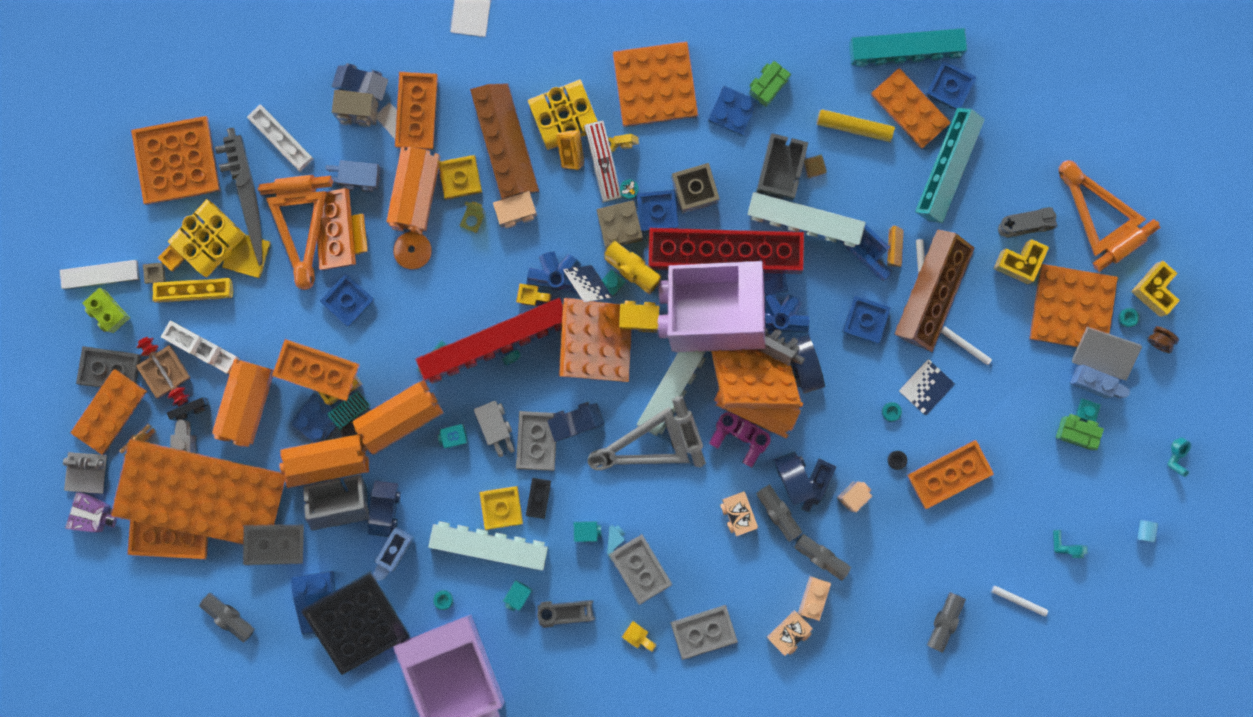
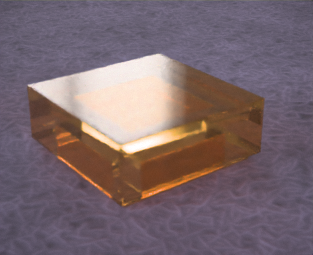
[804,154,827,179]

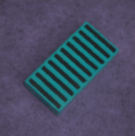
[328,391,370,430]

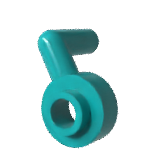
[1167,438,1191,477]
[1053,530,1088,558]

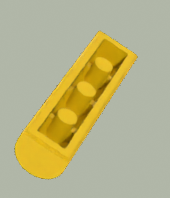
[816,109,895,142]
[153,278,233,303]

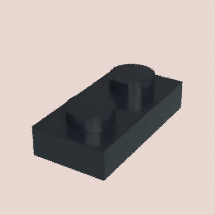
[167,397,210,421]
[526,478,551,519]

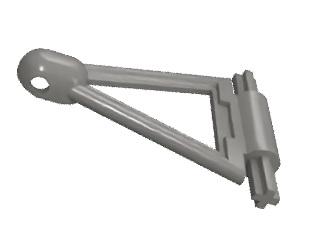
[588,396,706,471]

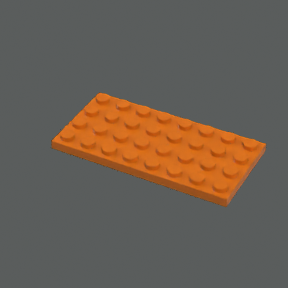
[111,439,285,544]

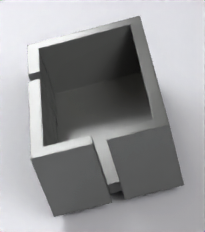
[756,133,809,201]
[304,475,369,531]

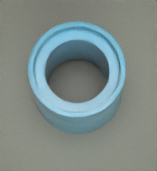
[1137,520,1158,542]

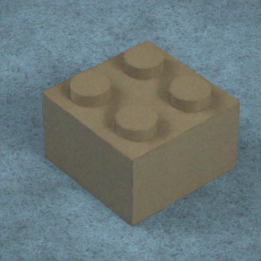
[332,90,379,127]
[671,163,720,214]
[596,200,643,249]

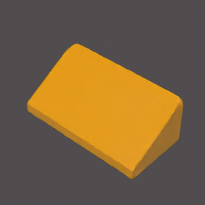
[556,130,584,170]
[352,214,368,255]
[887,226,904,267]

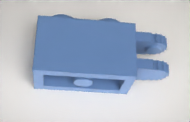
[325,160,381,192]
[1070,365,1130,399]
[373,527,414,581]

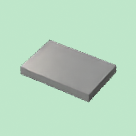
[1071,327,1142,381]
[516,411,556,471]
[609,534,673,605]
[671,605,738,660]

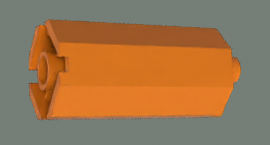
[386,147,441,235]
[212,359,274,447]
[353,380,444,455]
[714,390,803,439]
[280,435,369,488]

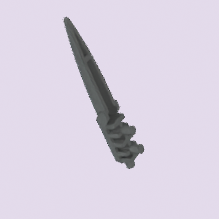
[215,128,262,266]
[757,328,805,366]

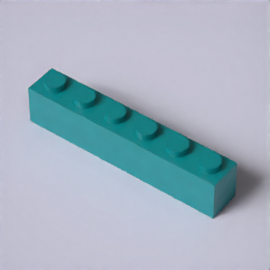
[849,28,967,67]
[915,108,985,223]

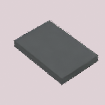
[76,346,141,388]
[243,524,304,565]

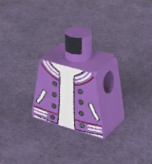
[65,493,117,532]

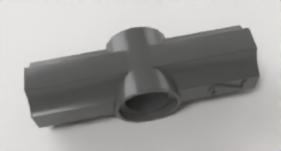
[756,484,803,542]
[794,534,851,581]
[199,592,255,643]
[927,592,966,653]

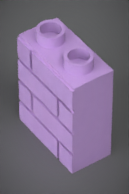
[658,261,765,352]
[394,614,505,717]

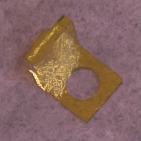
[460,201,486,233]

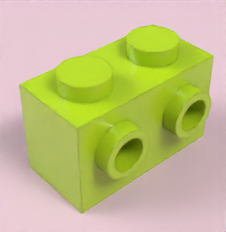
[82,288,130,333]

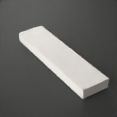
[247,104,313,172]
[60,260,140,290]

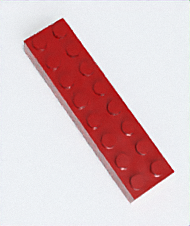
[648,228,804,274]
[415,298,563,384]

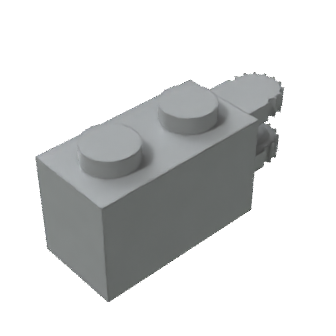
[474,401,515,458]
[170,420,196,453]

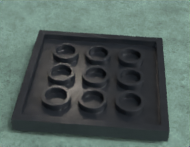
[302,571,410,675]

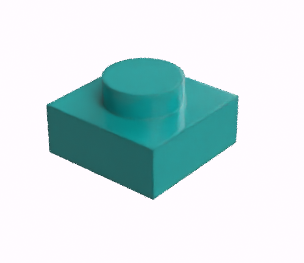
[602,269,626,296]
[1076,398,1101,422]

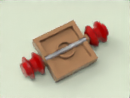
[136,336,191,407]

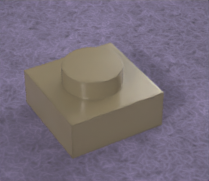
[143,262,166,284]

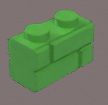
[749,61,791,107]
[1056,414,1104,451]

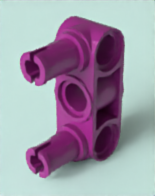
[709,412,771,468]

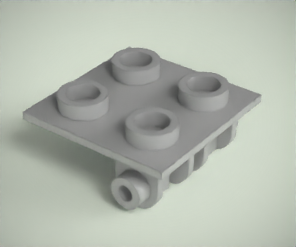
[63,452,107,494]

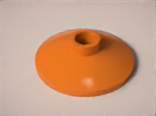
[393,232,432,270]

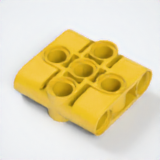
[527,80,598,151]
[168,199,246,278]
[604,241,661,295]

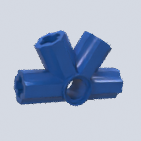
[527,251,581,293]
[764,293,810,333]

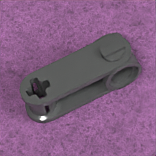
[998,207,1058,238]
[537,600,595,628]

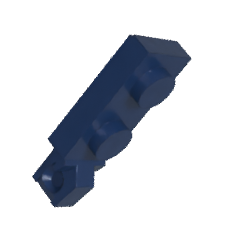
[801,458,836,512]

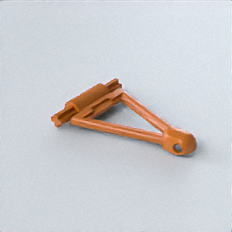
[1058,160,1161,272]
[258,175,333,290]

